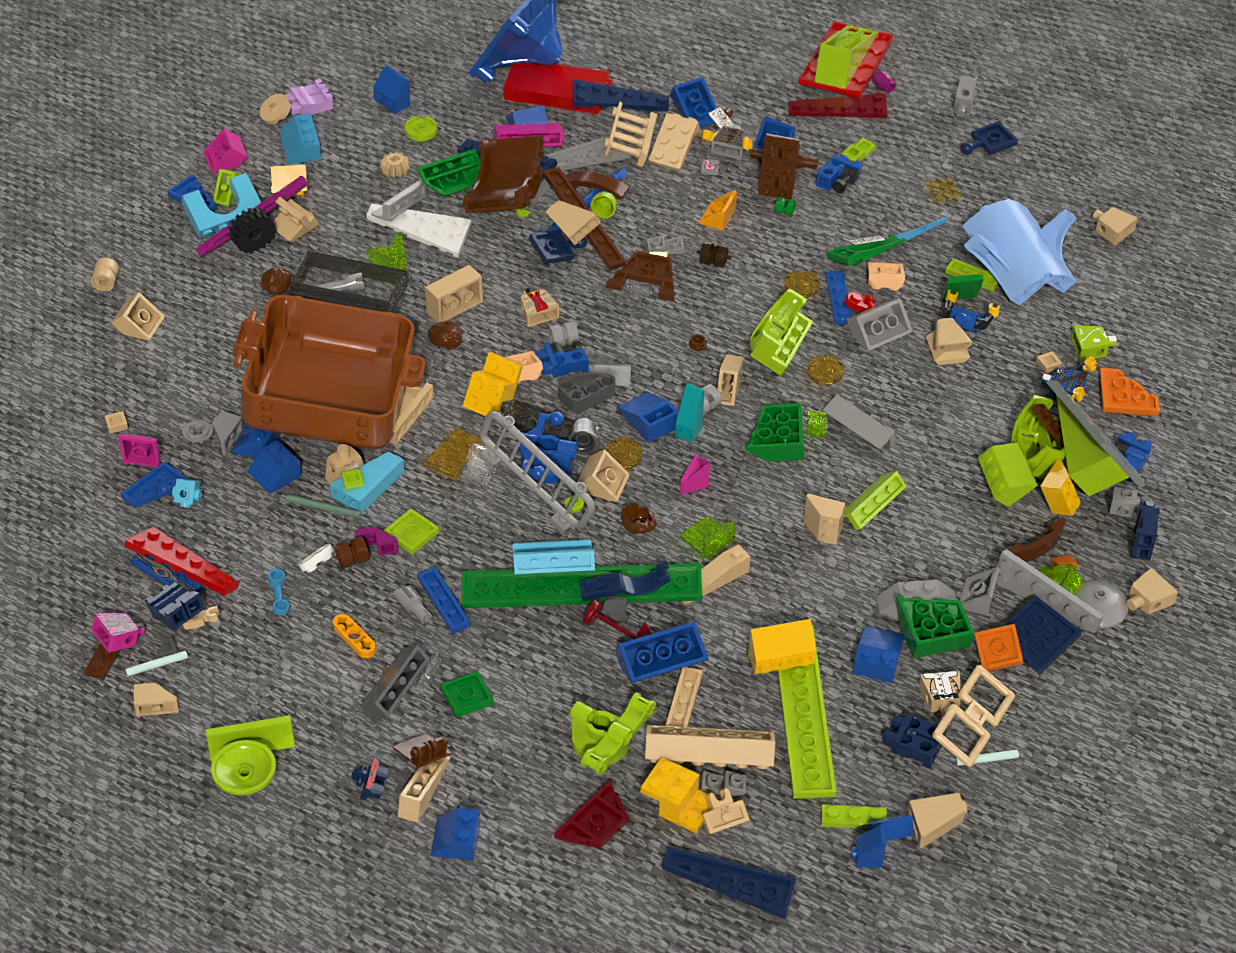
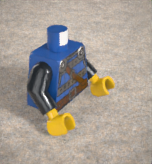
[942,290,1000,332]
[1041,357,1097,403]

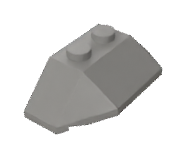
[876,580,957,622]

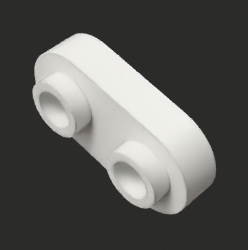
[298,543,334,573]

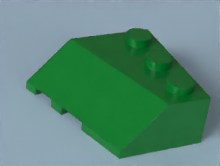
[746,403,804,462]
[896,596,975,658]

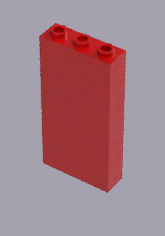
[503,62,612,114]

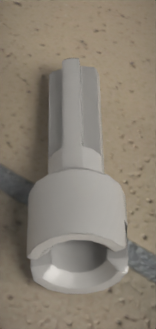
[314,272,365,296]

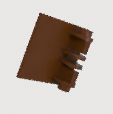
[392,733,452,768]

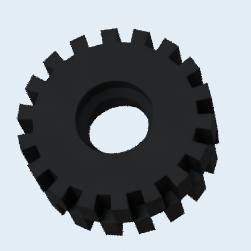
[228,207,276,254]

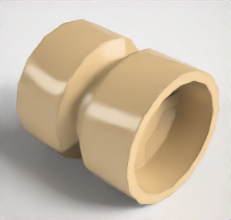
[91,258,119,291]

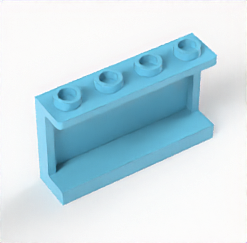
[513,539,595,574]

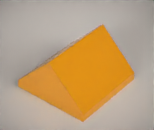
[699,190,737,230]

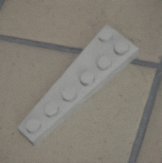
[544,136,631,171]
[997,549,1104,633]

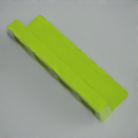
[844,471,907,530]
[206,715,295,761]

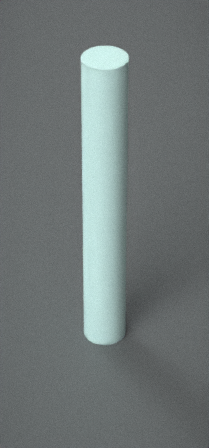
[125,650,188,676]
[955,749,1019,766]

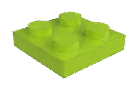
[384,508,440,555]

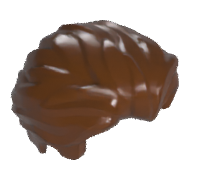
[261,267,291,295]
[428,321,462,350]
[620,503,657,534]

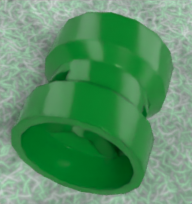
[774,196,796,217]

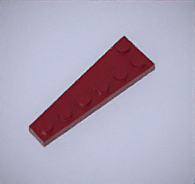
[788,92,888,118]

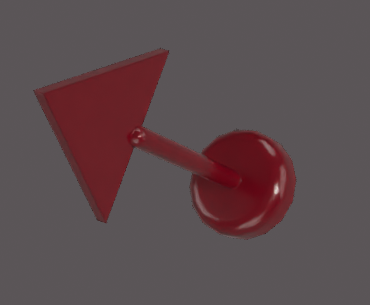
[583,599,652,640]

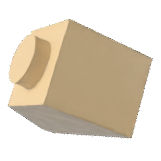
[134,683,179,716]

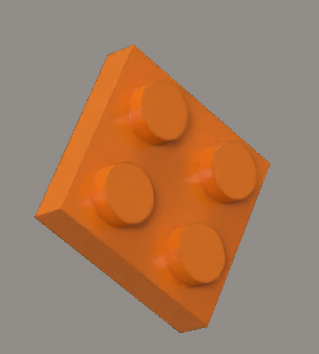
[975,624,1024,672]

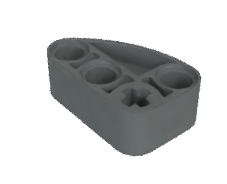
[558,372,615,413]

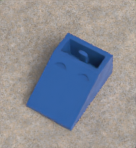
[617,392,679,443]

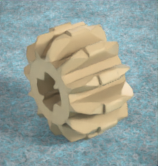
[381,151,410,179]

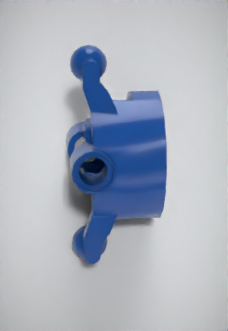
[518,411,578,484]

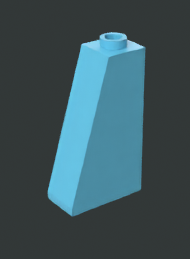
[330,451,404,514]

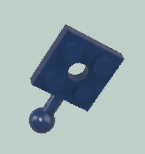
[960,121,1018,155]
[528,230,587,264]

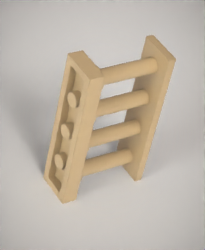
[603,102,657,167]

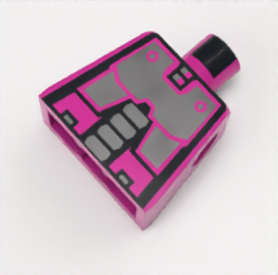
[91,613,145,653]

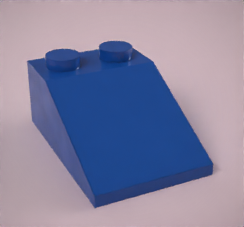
[670,77,717,128]
[853,626,905,683]

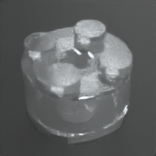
[462,442,499,487]

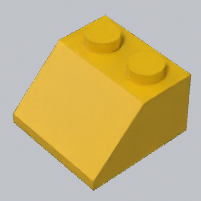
[1041,459,1081,516]

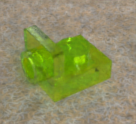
[807,411,828,437]

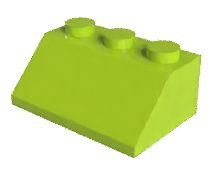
[978,442,1038,507]

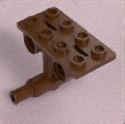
[751,134,819,199]

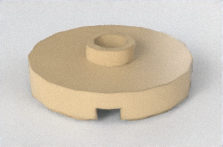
[260,94,291,124]

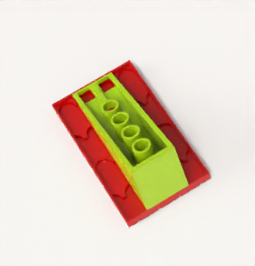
[799,21,894,98]

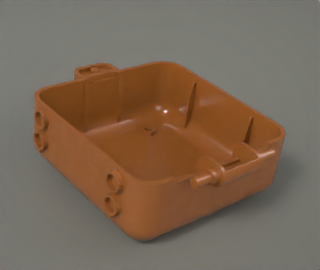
[233,295,426,449]

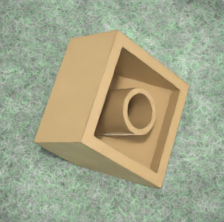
[111,292,165,341]
[577,449,630,502]
[804,494,845,545]

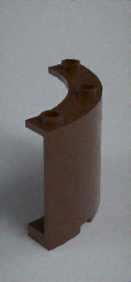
[463,135,544,213]

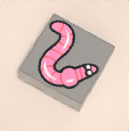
[701,159,720,175]

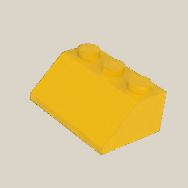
[748,619,816,674]

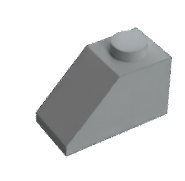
[212,411,244,454]

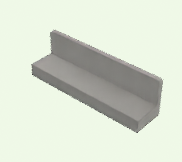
[371,179,426,221]
[823,395,896,450]

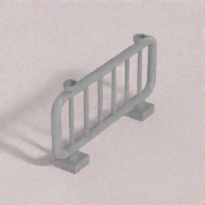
[479,411,595,534]

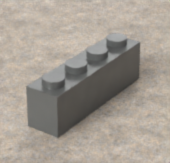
[360,644,430,721]

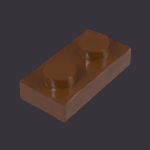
[84,643,121,680]

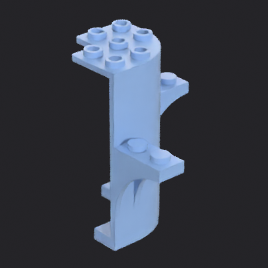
[962,199,1077,305]

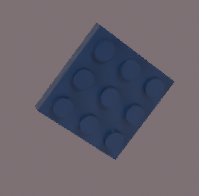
[1004,596,1082,675]

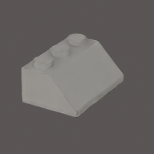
[846,298,913,351]

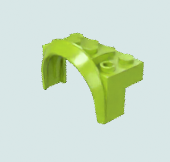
[749,289,813,376]
[1011,395,1069,479]

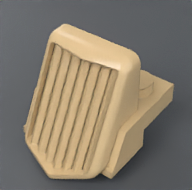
[273,197,320,242]

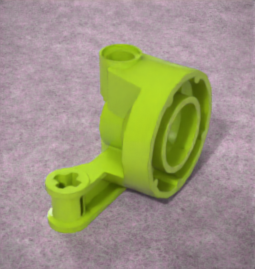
[570,692,656,776]

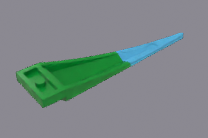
[826,217,947,266]

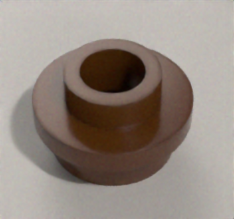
[689,334,707,351]

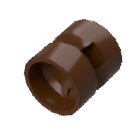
[334,536,369,569]

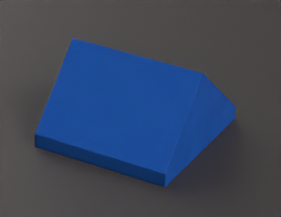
[753,117,796,150]

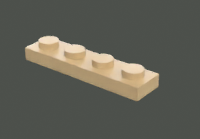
[665,667,703,727]

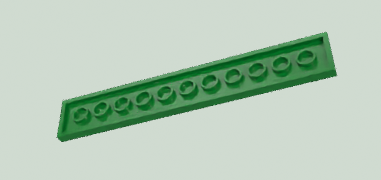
[461,563,703,608]

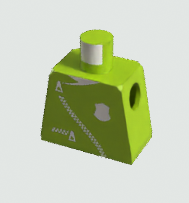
[1071,325,1117,362]

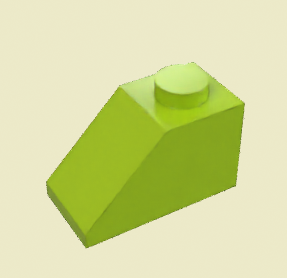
[213,169,242,206]

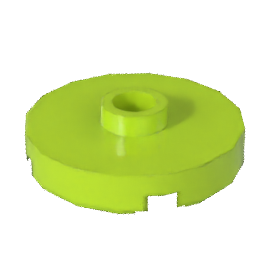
[404,116,438,141]

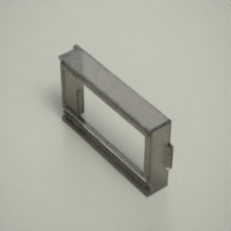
[284,250,409,313]

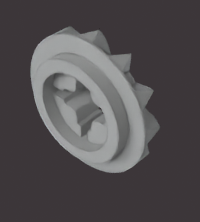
[183,420,213,445]

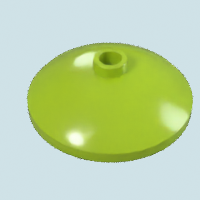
[211,740,276,795]

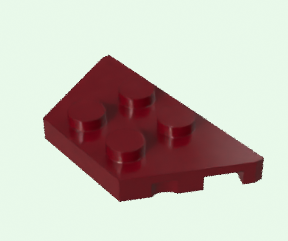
[554,781,629,849]

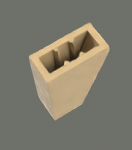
[545,200,601,245]
[717,354,745,406]
[907,793,967,848]

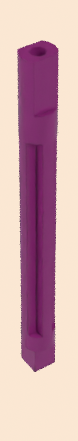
[196,175,308,258]

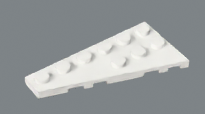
[367,204,472,258]

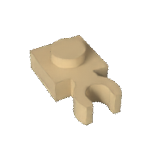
[183,606,220,630]

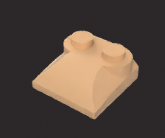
[867,262,905,290]
[505,351,543,384]

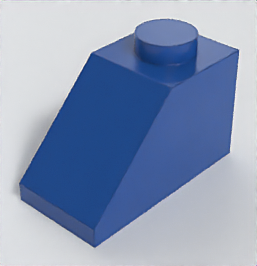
[851,825,886,868]

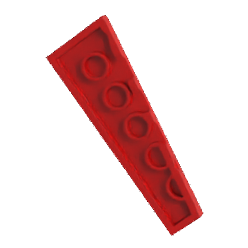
[125,526,239,596]

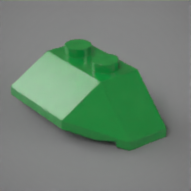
[417,149,481,197]

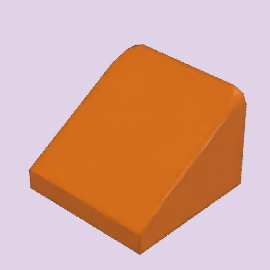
[1050,555,1077,574]

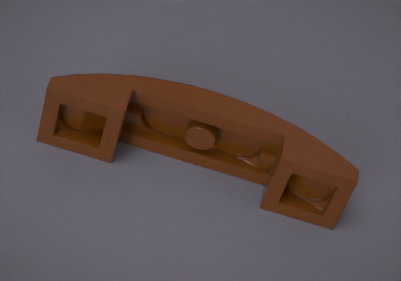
[566,171,629,199]
[1007,517,1066,562]

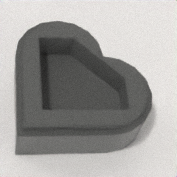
[603,596,627,621]

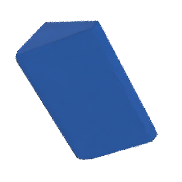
[867,814,913,841]

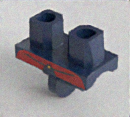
[351,757,389,800]

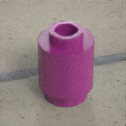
[872,70,896,93]

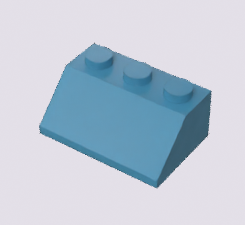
[279,113,321,164]

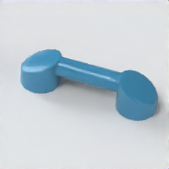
[268,569,289,615]

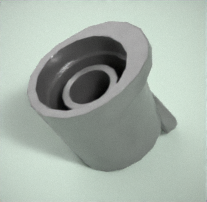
[568,418,600,456]

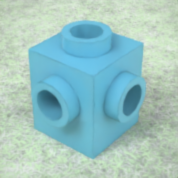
[172,478,202,508]

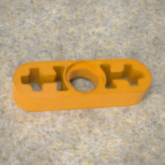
[333,614,376,658]

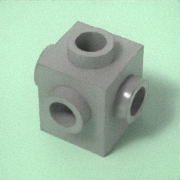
[1109,487,1140,518]

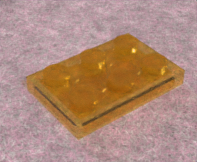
[424,427,486,481]

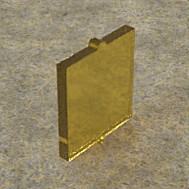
[925,177,962,203]

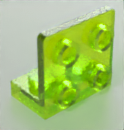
[368,232,407,275]
[680,516,736,559]

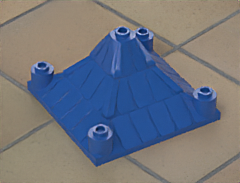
[468,0,563,83]

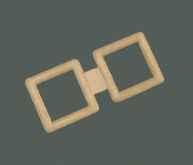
[932,665,1015,767]

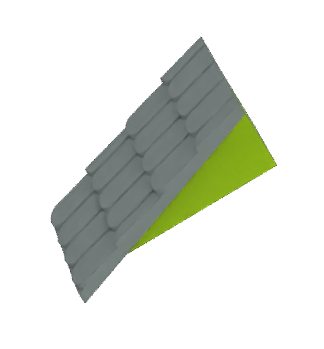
[1046,380,1145,496]

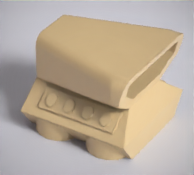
[926,318,972,365]

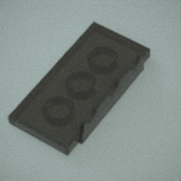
[502,399,575,440]

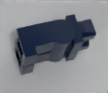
[1131,501,1160,560]
[145,582,205,630]
[883,713,947,769]

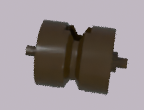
[697,241,732,268]

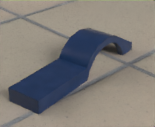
[579,562,671,601]

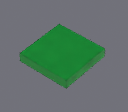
[941,274,984,301]
[440,671,494,718]

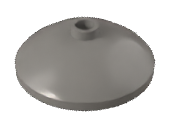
[1070,581,1129,629]

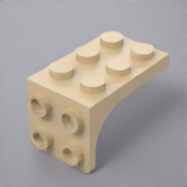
[648,113,702,171]

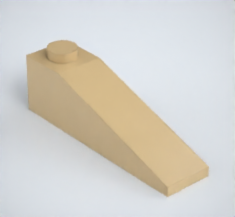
[682,544,751,605]
[398,756,450,822]

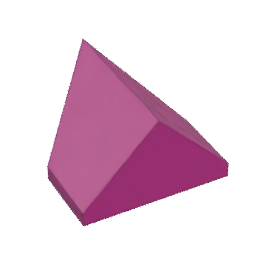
[680,455,710,494]

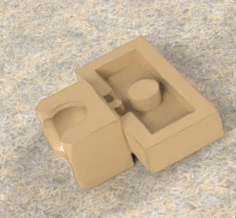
[701,788,749,835]

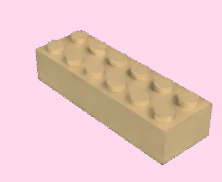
[645,725,775,769]

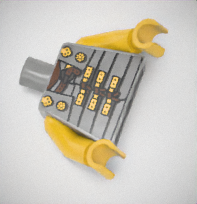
[701,124,753,160]

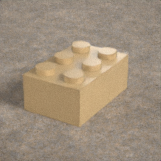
[425,265,483,323]

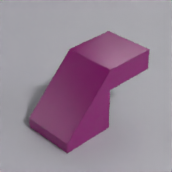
[354,527,398,556]

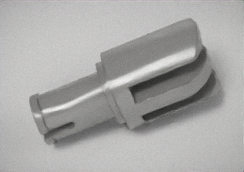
[394,585,432,624]

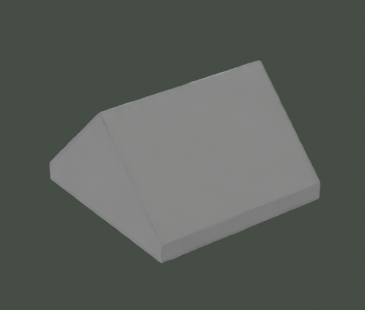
[960,567,1000,616]

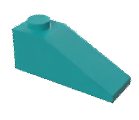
[675,383,705,443]

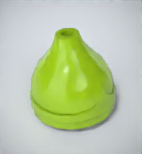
[591,192,617,219]

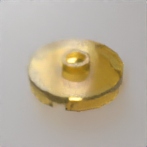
[784,270,820,298]
[807,355,844,385]
[605,438,643,470]

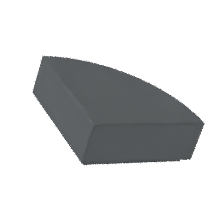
[157,637,178,659]

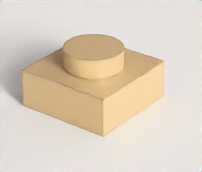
[1036,351,1062,373]
[105,411,128,434]

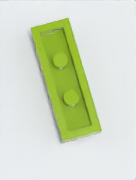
[945,258,999,292]
[821,804,887,829]

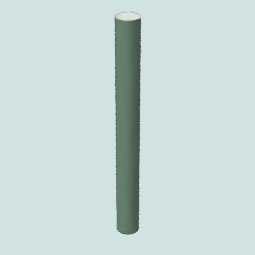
[286,494,361,518]

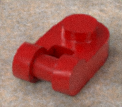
[844,292,875,312]

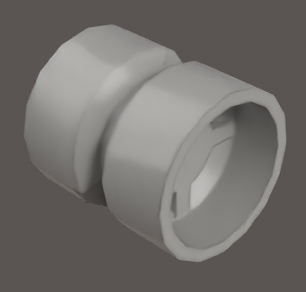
[548,321,579,346]
[701,384,722,415]

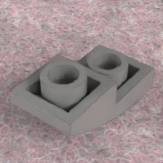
[647,235,685,254]
[700,771,746,796]

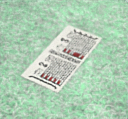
[708,107,734,129]
[849,236,885,245]

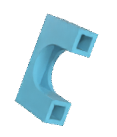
[181,173,261,238]

